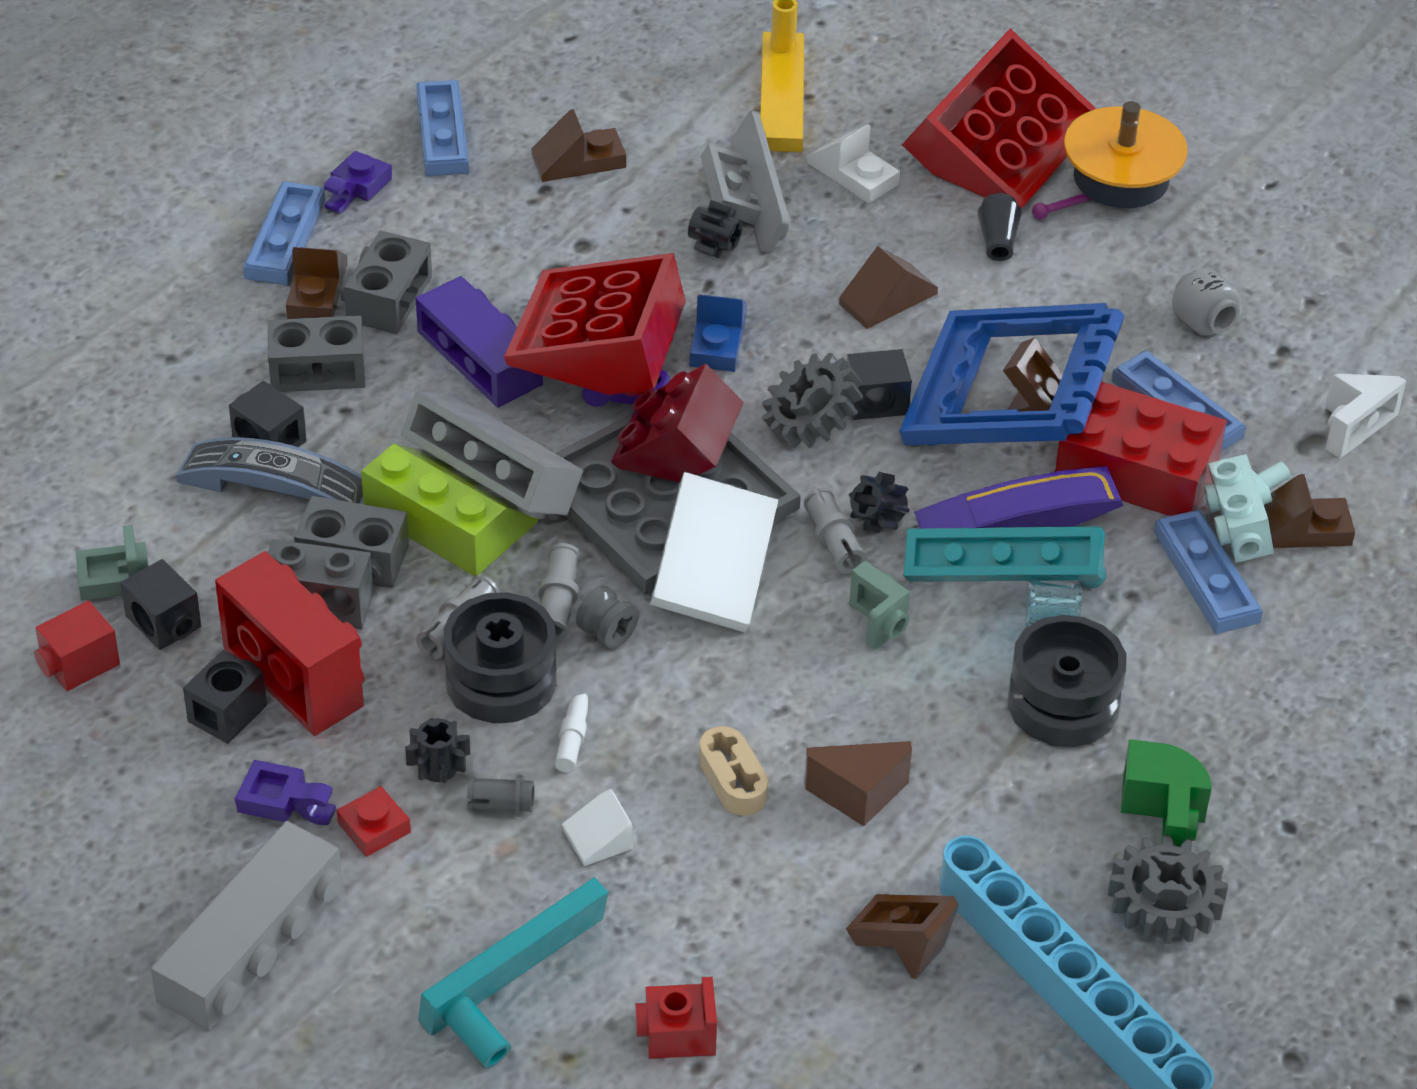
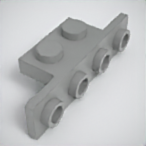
[700,110,790,254]

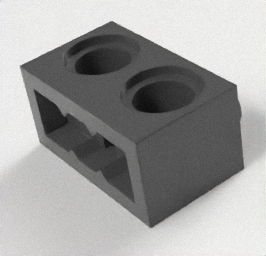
[340,230,432,334]
[268,316,365,392]
[294,496,409,588]
[268,539,374,630]

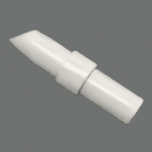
[555,694,588,773]

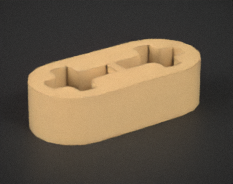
[699,726,768,816]

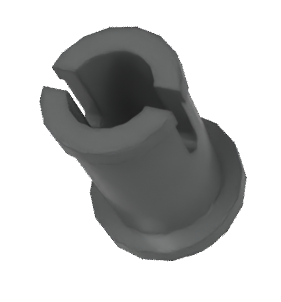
[467,775,535,817]

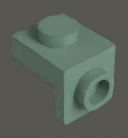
[76,525,149,601]
[849,560,910,650]

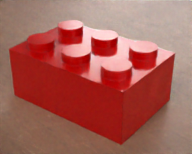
[1055,382,1227,516]
[215,551,365,737]

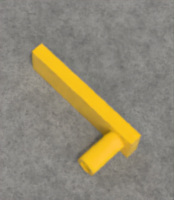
[760,0,804,152]

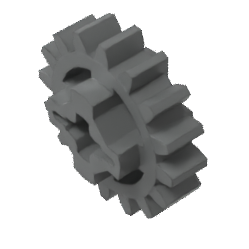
[762,353,863,448]
[1108,835,1228,944]

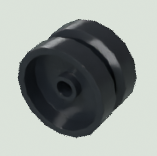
[443,592,557,724]
[1008,615,1127,747]

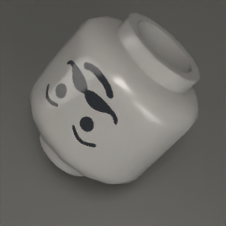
[1172,268,1241,336]

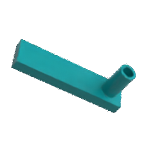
[903,527,1107,589]
[418,877,609,1068]

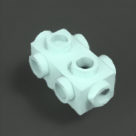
[1204,454,1291,563]

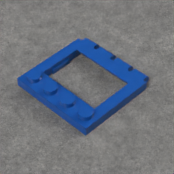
[899,303,1124,446]

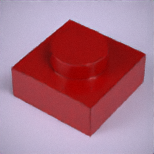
[336,786,411,857]

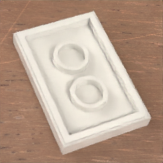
[650,472,778,633]

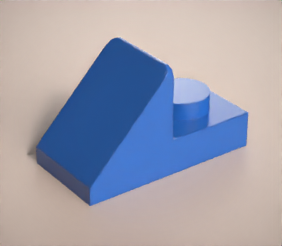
[689,294,748,372]

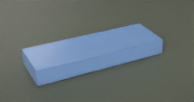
[416,80,469,176]
[243,181,326,285]
[1111,350,1246,451]
[1154,509,1263,634]

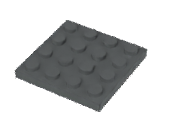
[555,413,801,594]

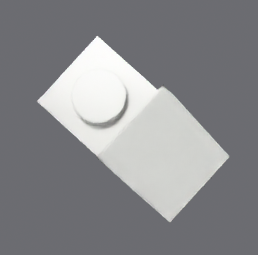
[807,124,900,204]
[1325,374,1406,459]

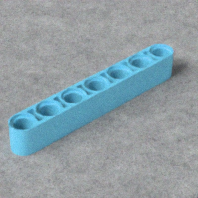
[939,836,1214,1089]

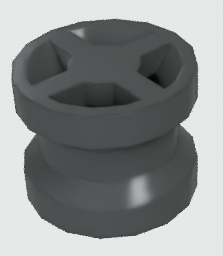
[576,585,639,649]

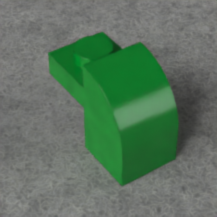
[1120,739,1212,847]

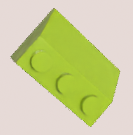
[361,444,538,576]

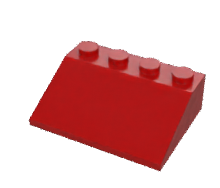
[902,28,1096,209]
[504,253,686,396]

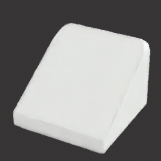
[562,789,633,867]

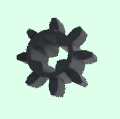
[688,200,743,258]
[849,471,910,533]
[405,718,470,783]

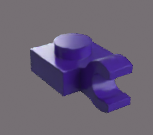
[324,151,392,214]
[235,760,336,825]

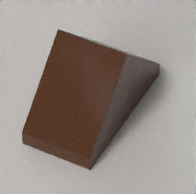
[839,246,938,329]
[804,741,912,826]

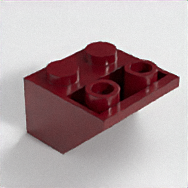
[611,364,744,483]

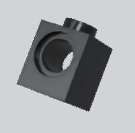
[847,349,912,420]
[229,380,307,447]
[120,559,202,650]
[183,650,267,744]

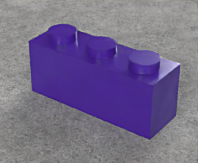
[415,276,543,408]

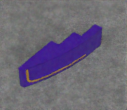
[914,466,1124,529]

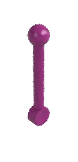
[1032,193,1092,220]

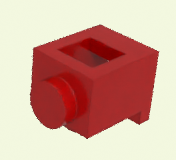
[635,976,717,1059]

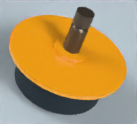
[1064,101,1188,208]

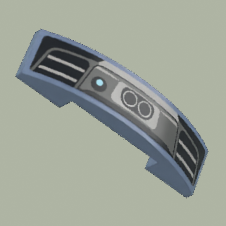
[176,437,364,504]

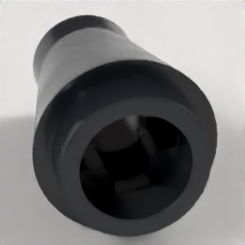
[977,193,1022,261]

